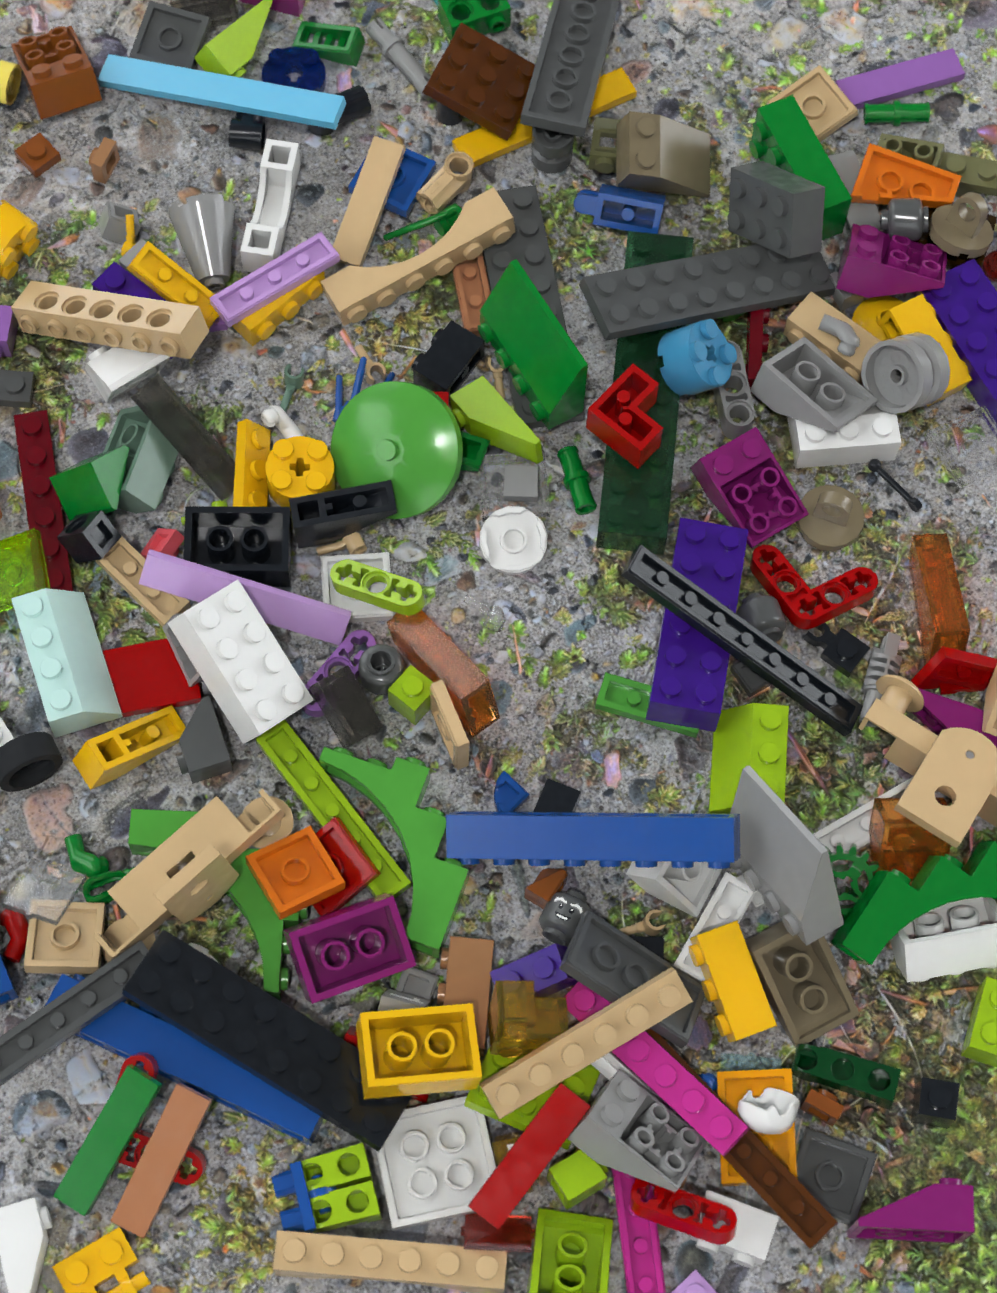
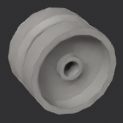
[861,332,950,414]

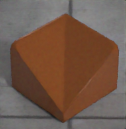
[524,868,567,909]

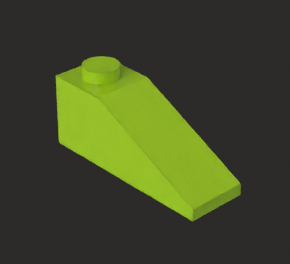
[194,0,273,78]
[450,376,543,464]

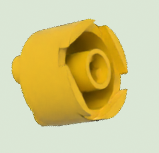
[0,199,40,280]
[265,436,336,511]

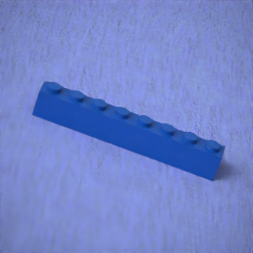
[446,811,740,869]
[45,974,324,1146]

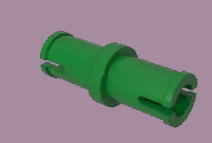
[863,100,930,126]
[557,446,597,515]

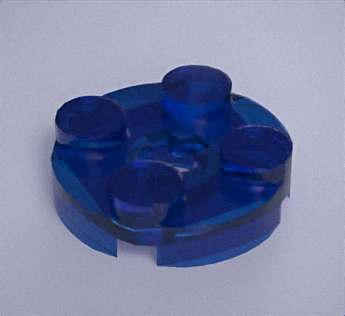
[262,47,326,92]

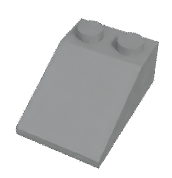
[750,337,878,432]

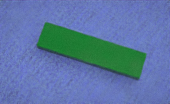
[53,1064,163,1216]

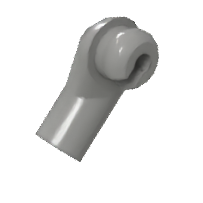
[818,314,860,357]

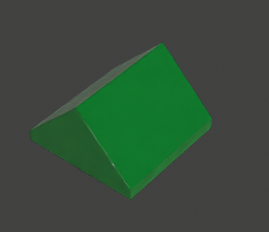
[49,445,129,521]

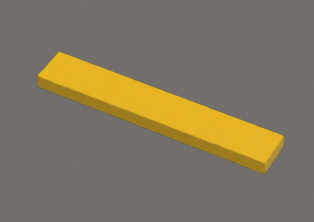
[452,67,637,168]

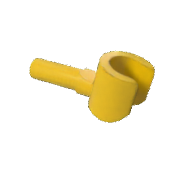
[121,214,136,256]

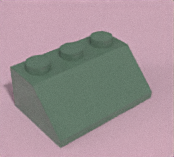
[103,401,190,514]

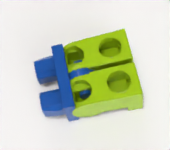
[271,1142,382,1234]

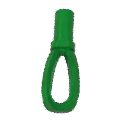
[82,866,136,904]

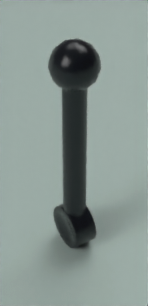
[868,459,922,512]

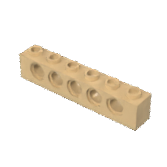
[11,281,209,359]

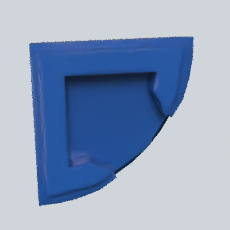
[494,771,530,812]

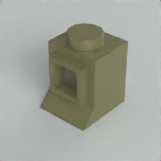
[588,117,621,173]

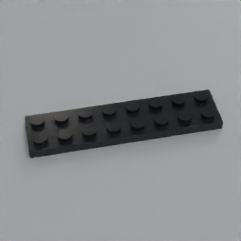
[122,929,413,1152]

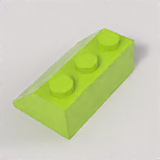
[708,703,789,814]

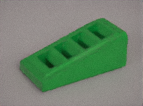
[292,21,365,66]

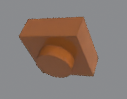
[14,132,61,178]
[800,1088,845,1127]

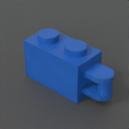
[574,184,666,237]

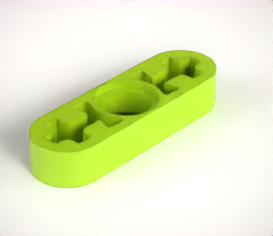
[330,559,425,616]

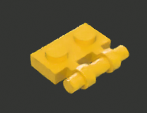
[52,1227,151,1293]

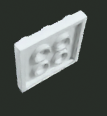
[376,1096,496,1231]

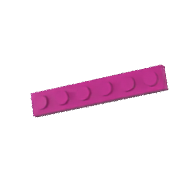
[559,982,749,1157]

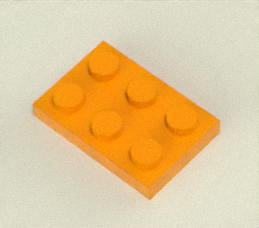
[717,1068,798,1186]

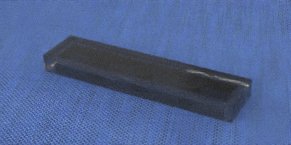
[130,374,235,501]

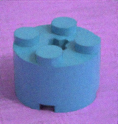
[657,319,737,396]

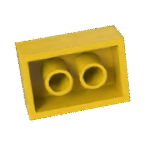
[356,1003,482,1099]

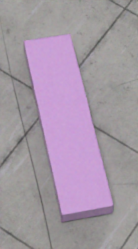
[209,232,340,328]

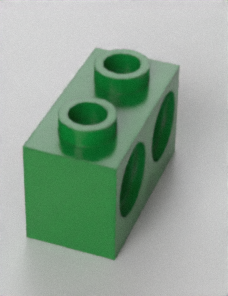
[438,0,511,41]

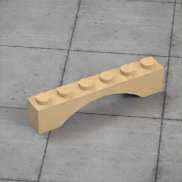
[320,187,516,326]
[273,1230,507,1293]

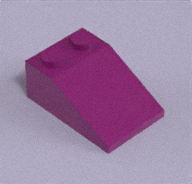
[847,1178,975,1244]

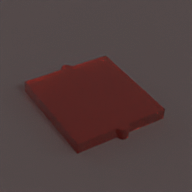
[461,1213,535,1252]

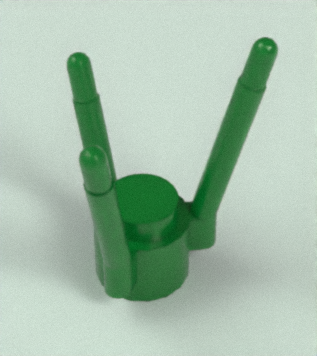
[383,203,462,241]

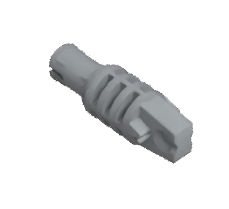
[859,632,903,728]

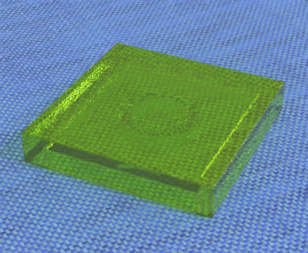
[0,528,50,613]

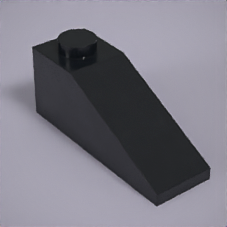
[289,480,397,548]

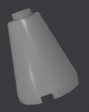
[168,194,235,290]

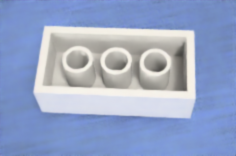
[167,580,314,744]

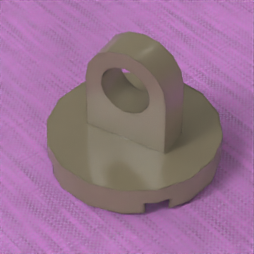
[928,192,994,258]
[796,485,865,552]

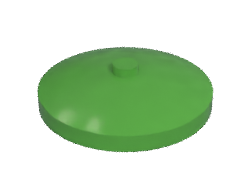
[331,381,463,519]

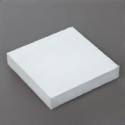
[320,552,394,623]

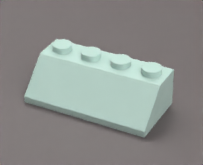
[11,588,123,738]

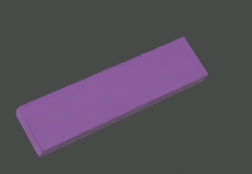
[835,48,965,109]

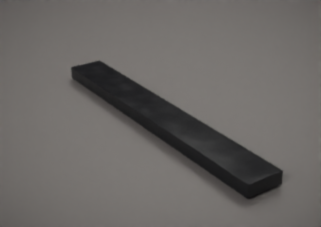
[621,545,863,736]

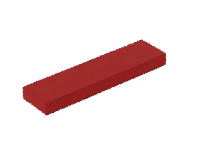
[467,1083,591,1230]

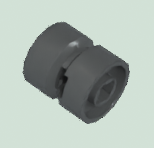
[531,127,574,174]

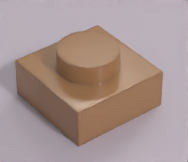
[89,137,120,184]

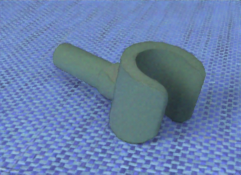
[280,364,304,412]

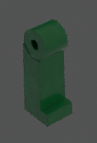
[791,1044,902,1110]

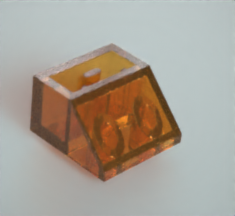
[869,798,951,882]

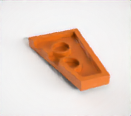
[850,143,962,208]

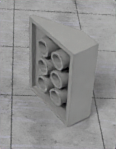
[730,765,844,946]

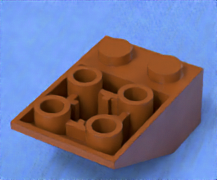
[11,26,102,120]

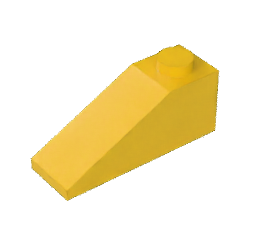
[72,705,186,790]

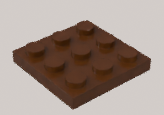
[422,22,535,141]

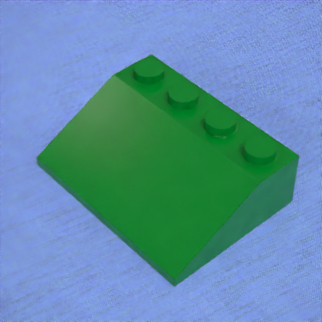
[478,259,588,430]

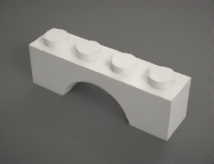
[240,138,301,272]

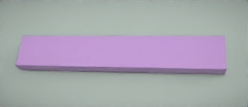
[139,549,351,645]

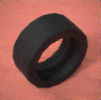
[0,732,63,792]

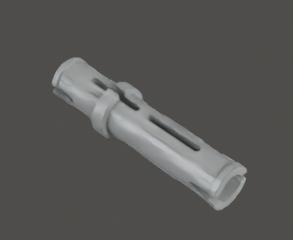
[366,18,430,99]

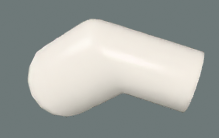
[261,405,304,439]

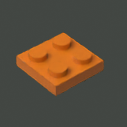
[245,826,345,920]

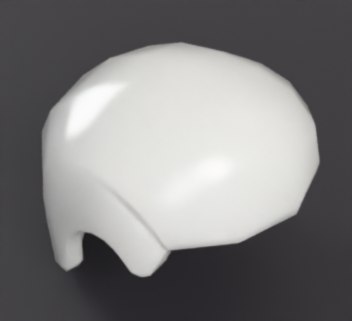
[737,1088,800,1134]

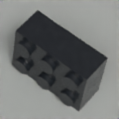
[183,506,292,587]

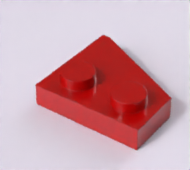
[911,646,997,695]

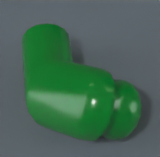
[64,834,110,878]

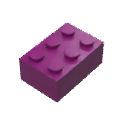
[283,893,417,1004]

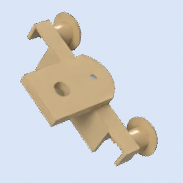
[858,674,997,849]
[94,789,294,962]

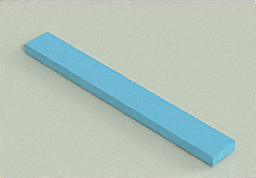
[97,54,346,130]

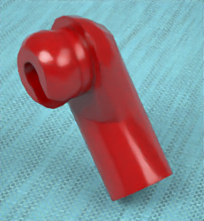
[0,908,29,964]

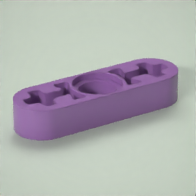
[302,630,376,717]

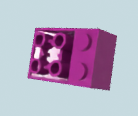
[836,223,947,298]
[690,427,809,548]

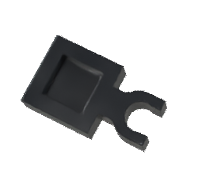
[804,623,870,678]

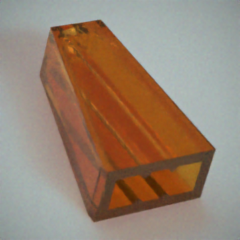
[908,533,970,666]
[387,610,500,738]

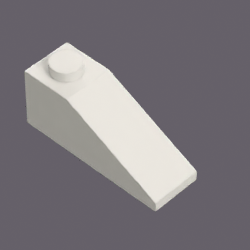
[0,1197,52,1293]

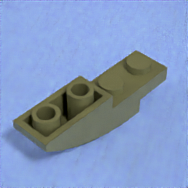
[877,133,997,197]

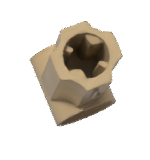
[416,151,474,214]

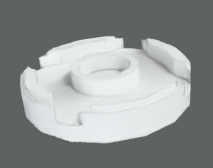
[479,506,548,575]

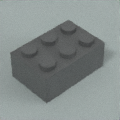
[728,161,825,259]

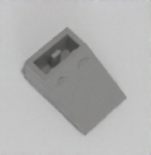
[567,1069,707,1192]

